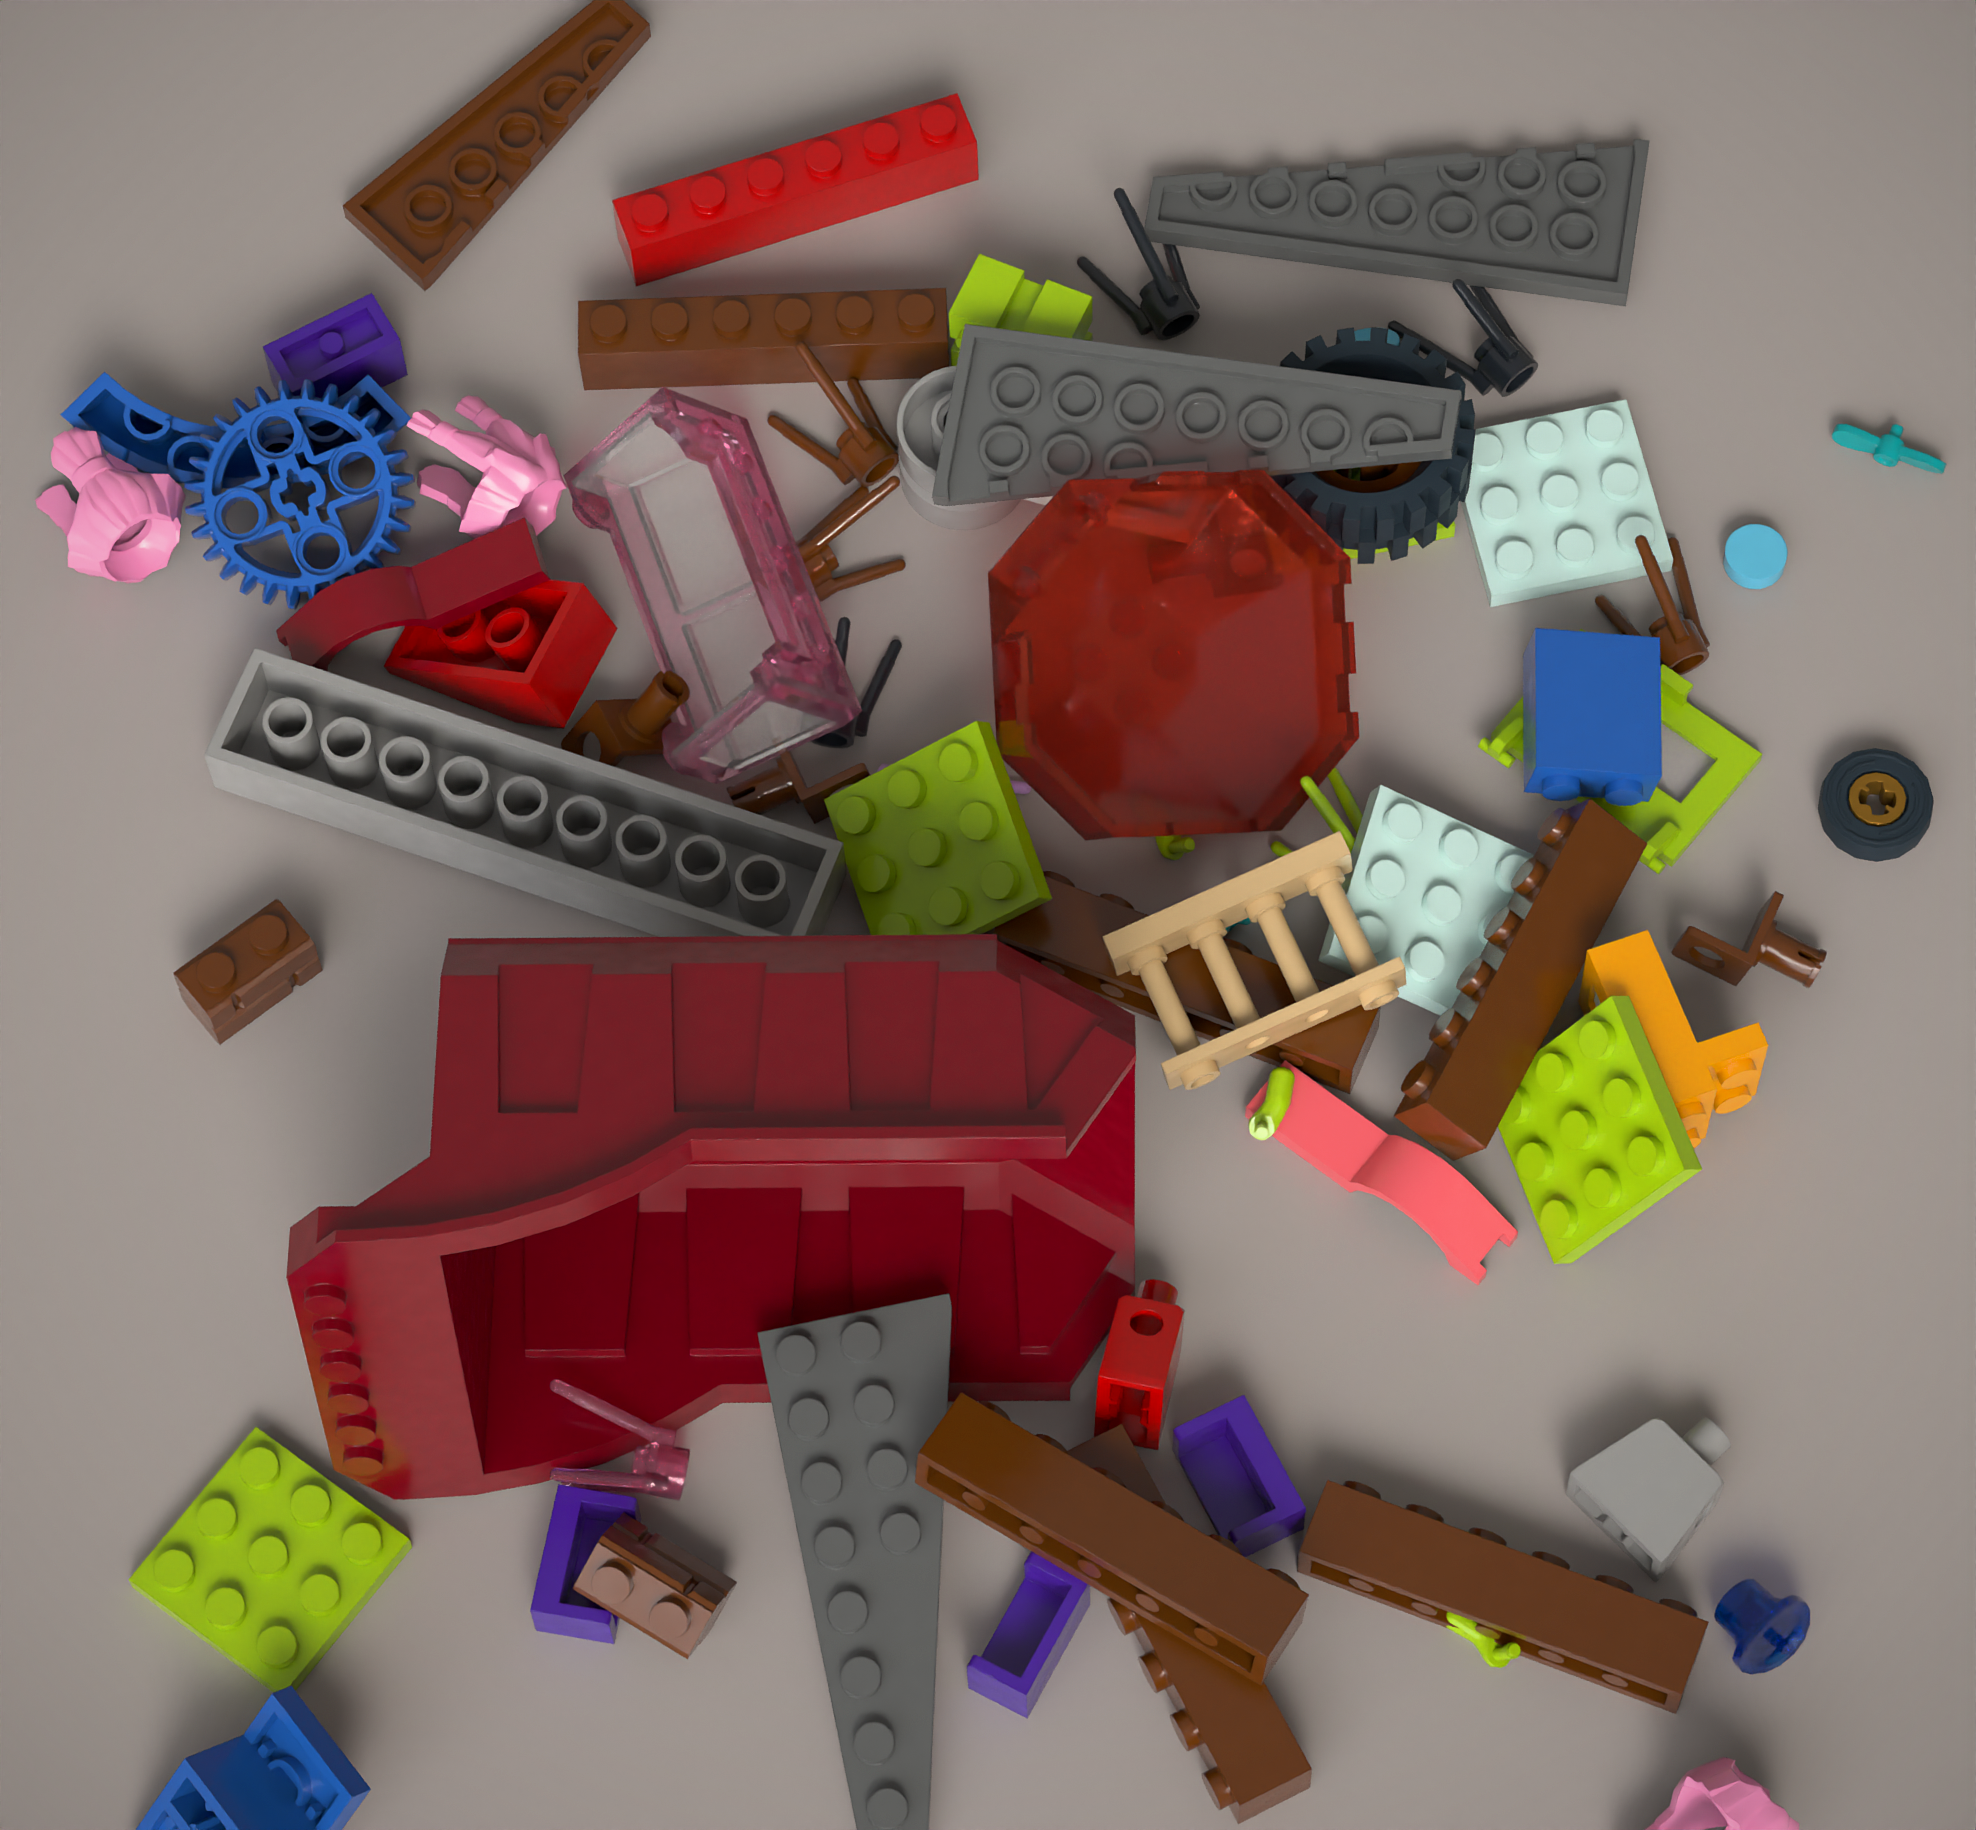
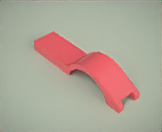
[1245,1060,1518,1285]

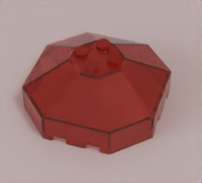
[988,470,1360,841]

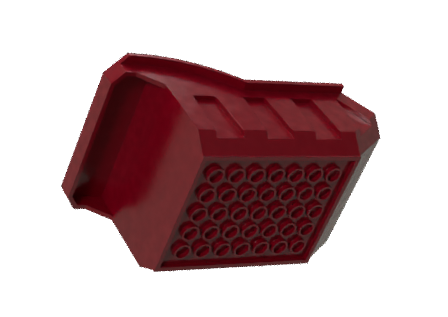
[286,934,1136,1500]

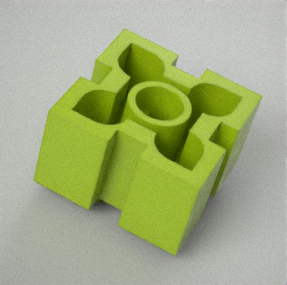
[949,253,1093,366]

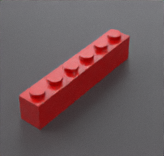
[612,93,979,287]

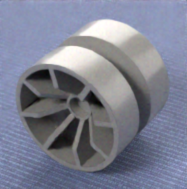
[896,366,1021,530]

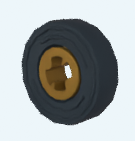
[1818,748,1934,862]

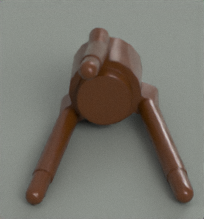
[767,342,899,487]
[774,476,906,602]
[1595,535,1710,675]

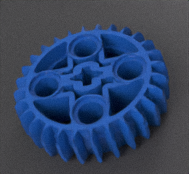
[184,379,416,610]

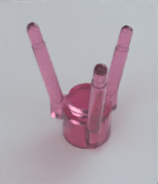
[550,1379,690,1501]

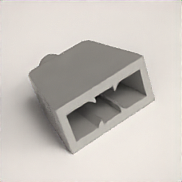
[1566,1417,1731,1583]

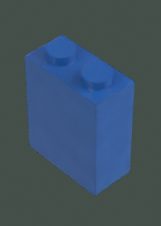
[1523,628,1662,806]

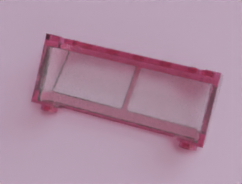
[563,387,862,784]

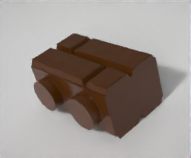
[173,898,323,1045]
[573,1512,737,1659]

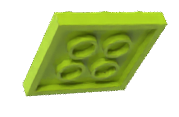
[824,721,1052,935]
[1498,995,1702,1264]
[128,1427,412,1693]

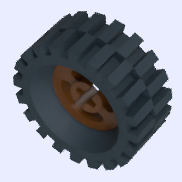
[1258,327,1476,564]

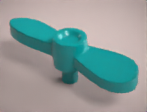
[1832,424,1947,474]

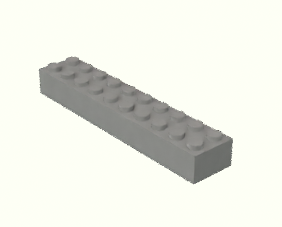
[204,648,847,937]

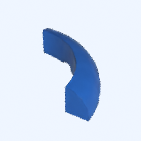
[60,372,411,489]

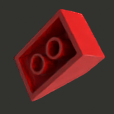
[384,579,618,729]

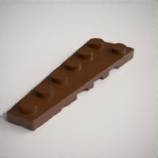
[343,0,651,291]

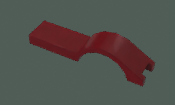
[276,517,550,672]

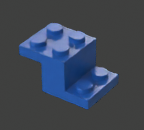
[136,1686,371,1830]

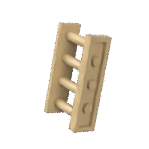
[1103,831,1407,1090]

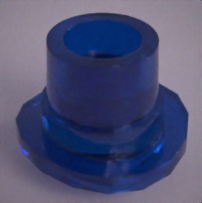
[1714,1579,1810,1675]

